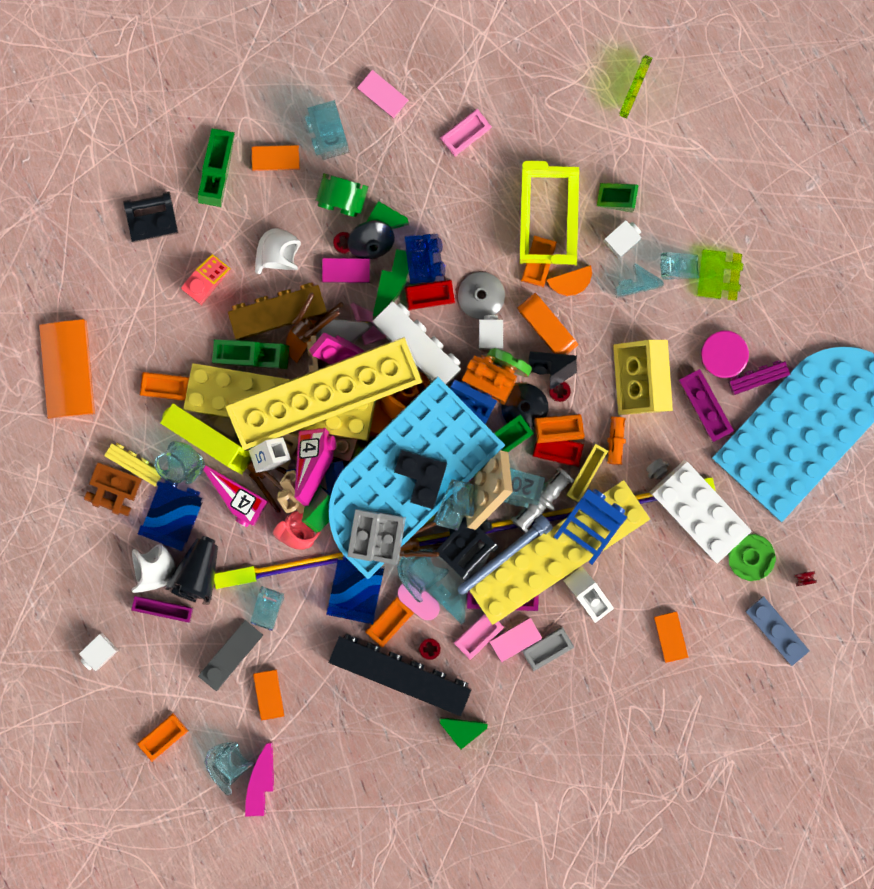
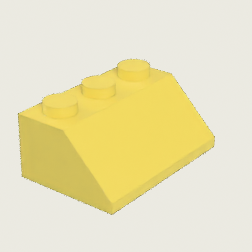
[613,340,673,415]

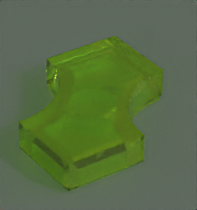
[619,55,653,119]

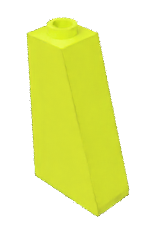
[160,403,252,475]

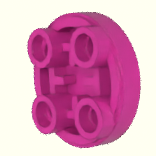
[701,331,749,378]

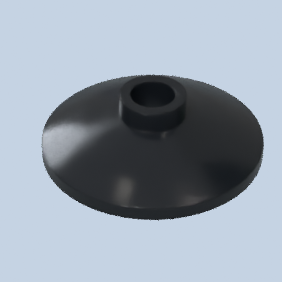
[348,221,395,259]
[501,384,549,430]

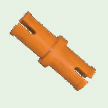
[607,416,626,465]

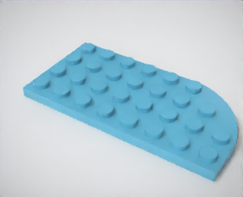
[712,347,874,522]
[329,376,505,579]

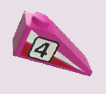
[294,428,336,506]
[203,466,269,527]

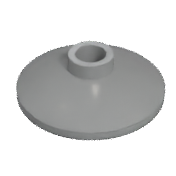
[458,272,505,319]

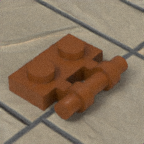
[84,462,143,516]

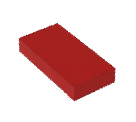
[405,280,455,311]
[532,440,584,467]

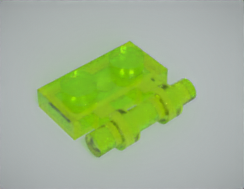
[697,249,744,301]

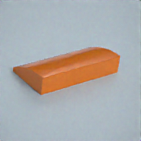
[39,319,95,419]

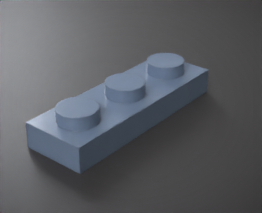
[745,596,810,666]

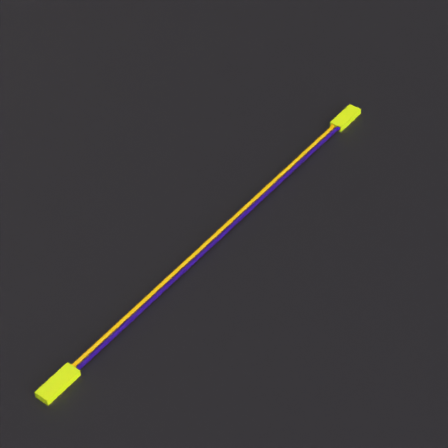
[214,477,716,589]

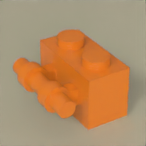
[462,355,517,405]

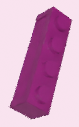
[728,360,790,395]
[131,596,194,623]

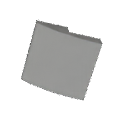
[347,509,406,565]

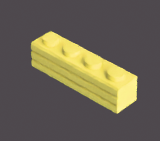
[104,443,164,487]
[566,444,608,502]

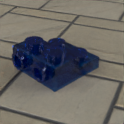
[404,234,446,284]

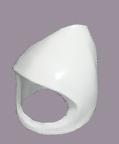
[255,228,301,274]
[132,544,176,593]

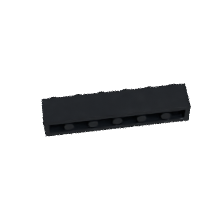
[328,633,472,716]

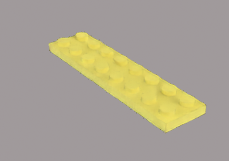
[225,337,422,450]
[183,363,376,441]
[469,480,650,625]

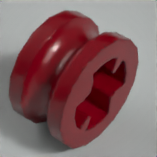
[333,232,351,254]
[549,381,571,402]
[794,571,817,587]
[420,638,441,660]

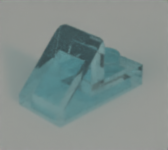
[660,252,699,280]
[614,263,664,298]
[434,479,474,530]
[428,584,466,625]
[250,586,284,631]

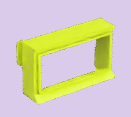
[520,161,579,265]

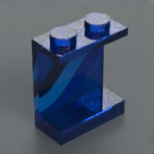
[137,478,204,551]
[326,556,385,624]

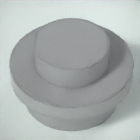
[646,458,669,480]

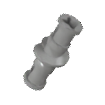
[511,467,574,533]

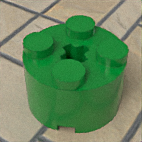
[316,173,369,217]

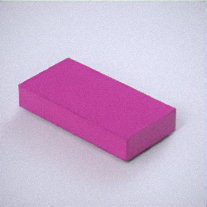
[322,258,370,283]

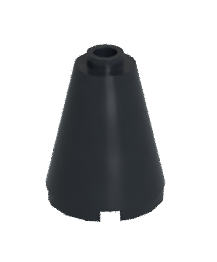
[165,536,218,605]

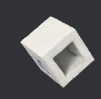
[603,220,642,259]
[479,315,503,350]
[248,437,291,473]
[79,633,119,671]

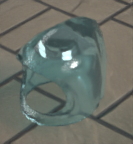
[155,441,205,484]
[397,549,449,603]
[204,742,255,796]

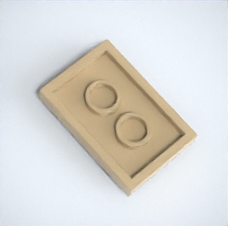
[463,450,513,530]

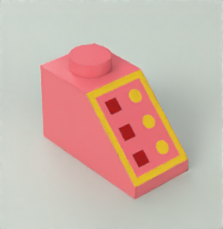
[181,254,231,306]

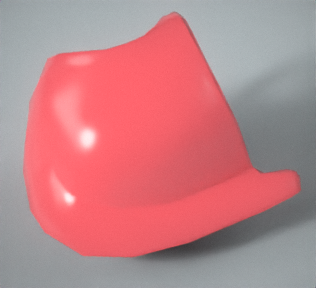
[273,511,321,550]

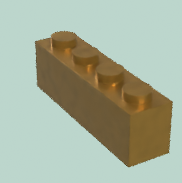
[228,282,327,341]

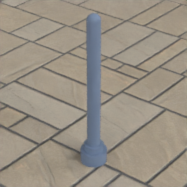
[458,515,553,594]

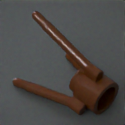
[292,293,344,343]
[247,461,286,513]
[400,516,447,558]

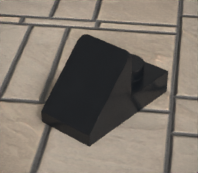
[529,351,577,389]

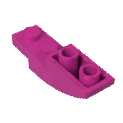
[309,333,365,364]

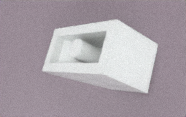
[563,566,614,623]

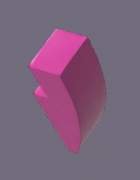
[245,742,274,817]

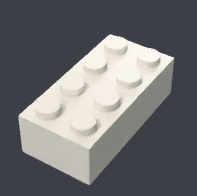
[372,301,461,385]
[650,460,752,563]

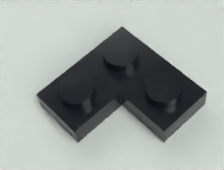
[394,449,447,509]

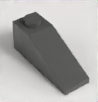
[198,620,263,691]

